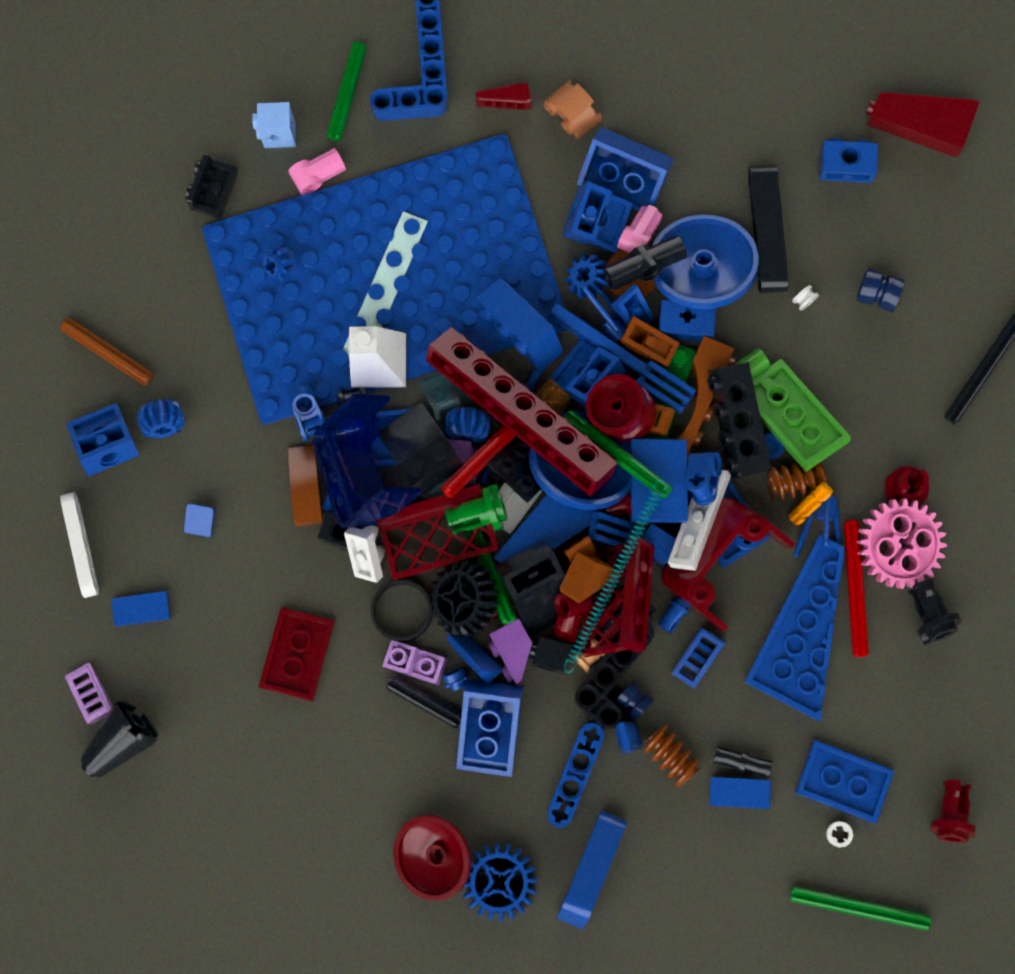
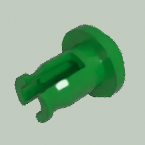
[445,484,508,535]

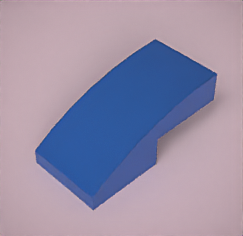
[709,777,771,809]

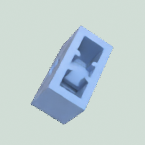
[252,102,296,148]

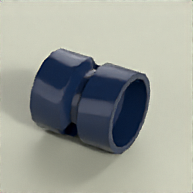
[856,267,905,313]

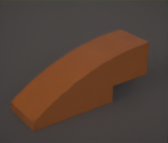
[288,445,324,527]

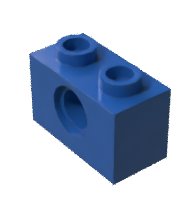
[819,138,878,183]

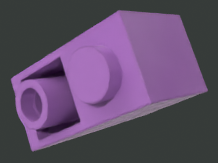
[487,618,532,685]

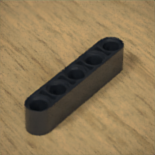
[748,165,788,294]

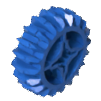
[463,843,538,922]

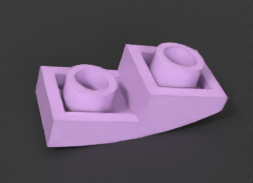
[382,640,448,686]

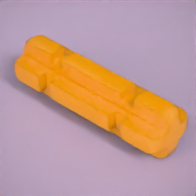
[788,482,833,525]

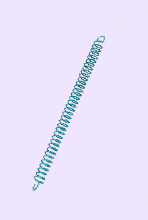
[564,480,666,673]

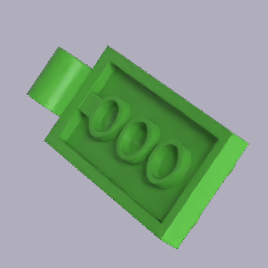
[735,348,851,472]

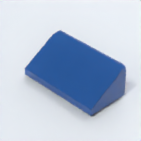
[446,634,502,684]

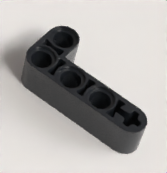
[574,622,655,730]

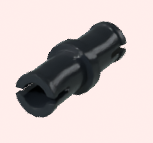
[713,746,773,778]

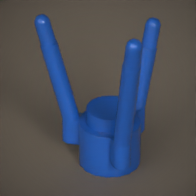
[572,286,626,344]
[794,496,842,558]

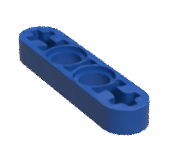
[547,723,604,828]

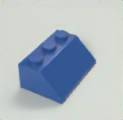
[576,127,674,212]

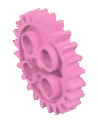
[856,499,947,589]

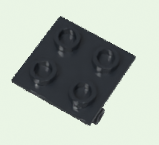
[487,436,541,503]

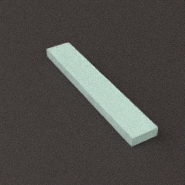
[343,211,428,359]

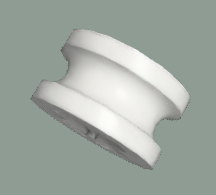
[792,285,819,311]
[826,821,853,847]

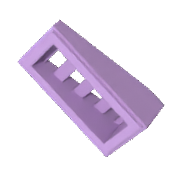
[65,662,113,725]

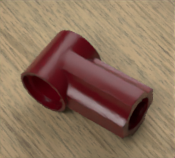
[552,593,592,644]

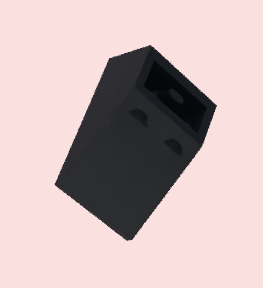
[494,540,565,637]

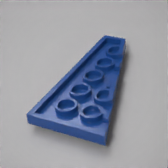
[744,535,845,722]

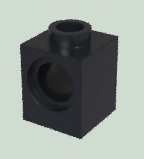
[317,512,360,551]
[529,637,573,675]

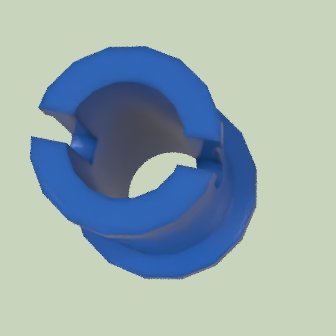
[657,597,690,634]

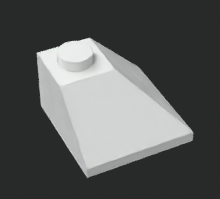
[349,326,406,388]

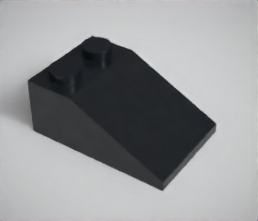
[377,403,464,497]

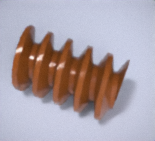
[767,463,828,502]
[644,724,701,788]

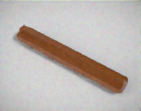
[60,317,154,386]

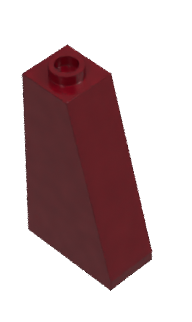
[865,92,980,158]

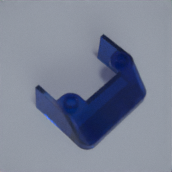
[313,394,421,528]

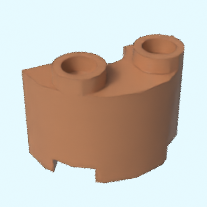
[544,80,602,140]

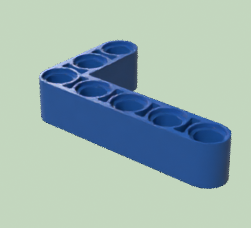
[370,0,448,121]

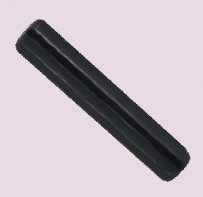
[386,676,462,728]

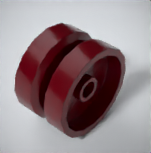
[586,374,656,443]

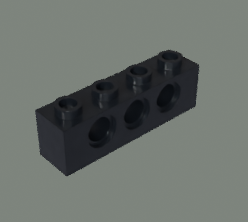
[707,362,771,478]

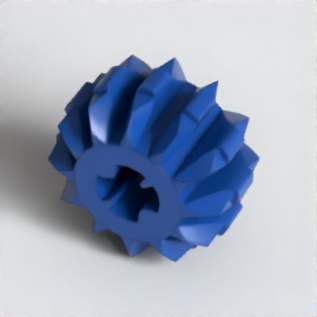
[565,254,609,300]
[137,399,185,439]
[444,406,491,444]

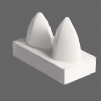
[344,526,385,583]

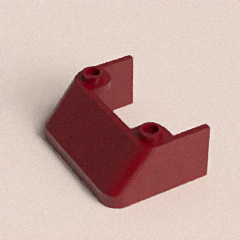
[661,498,796,632]

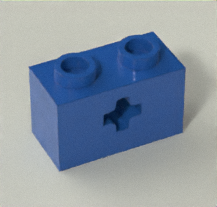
[658,298,716,342]

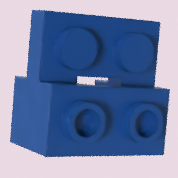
[562,181,633,254]
[548,339,627,410]
[66,402,140,477]

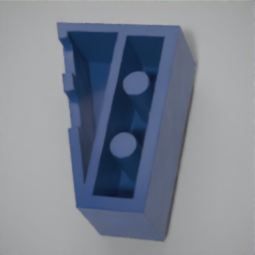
[476,277,563,373]

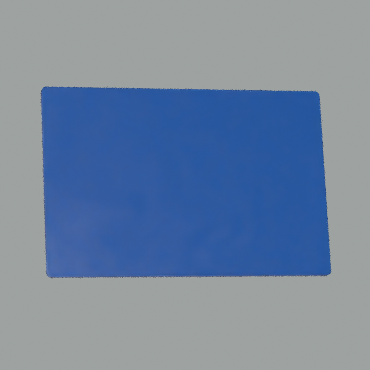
[202,134,567,425]

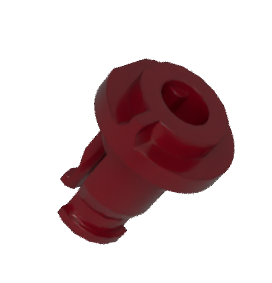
[884,466,929,507]
[930,780,976,843]

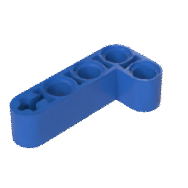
[557,810,627,930]

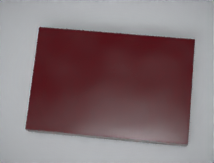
[258,607,335,702]

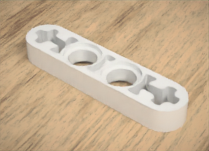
[60,492,99,598]

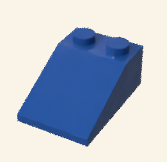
[456,679,524,777]

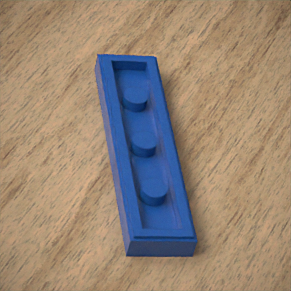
[549,303,647,377]

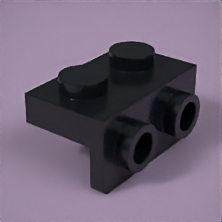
[185,153,239,219]

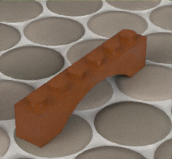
[677,336,736,468]

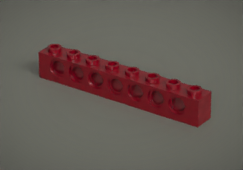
[426,327,617,497]

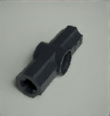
[603,236,687,290]

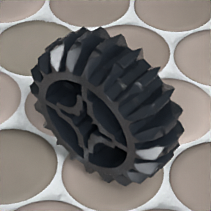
[429,561,500,636]

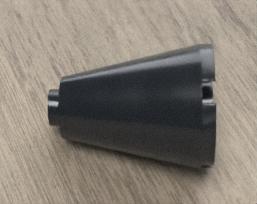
[81,700,159,777]

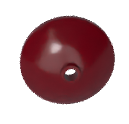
[393,815,471,901]

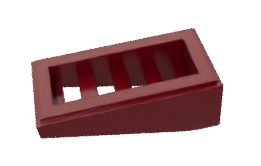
[475,82,532,110]

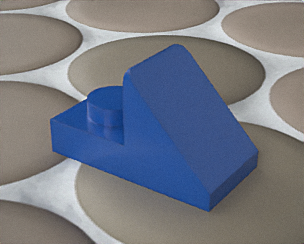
[608,284,656,327]

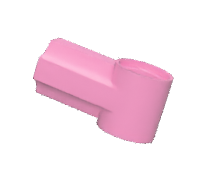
[288,148,346,195]
[617,205,663,253]

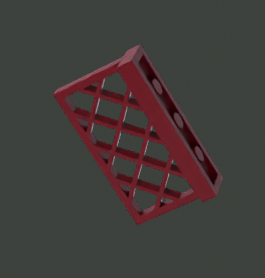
[374,484,500,580]
[580,536,655,657]

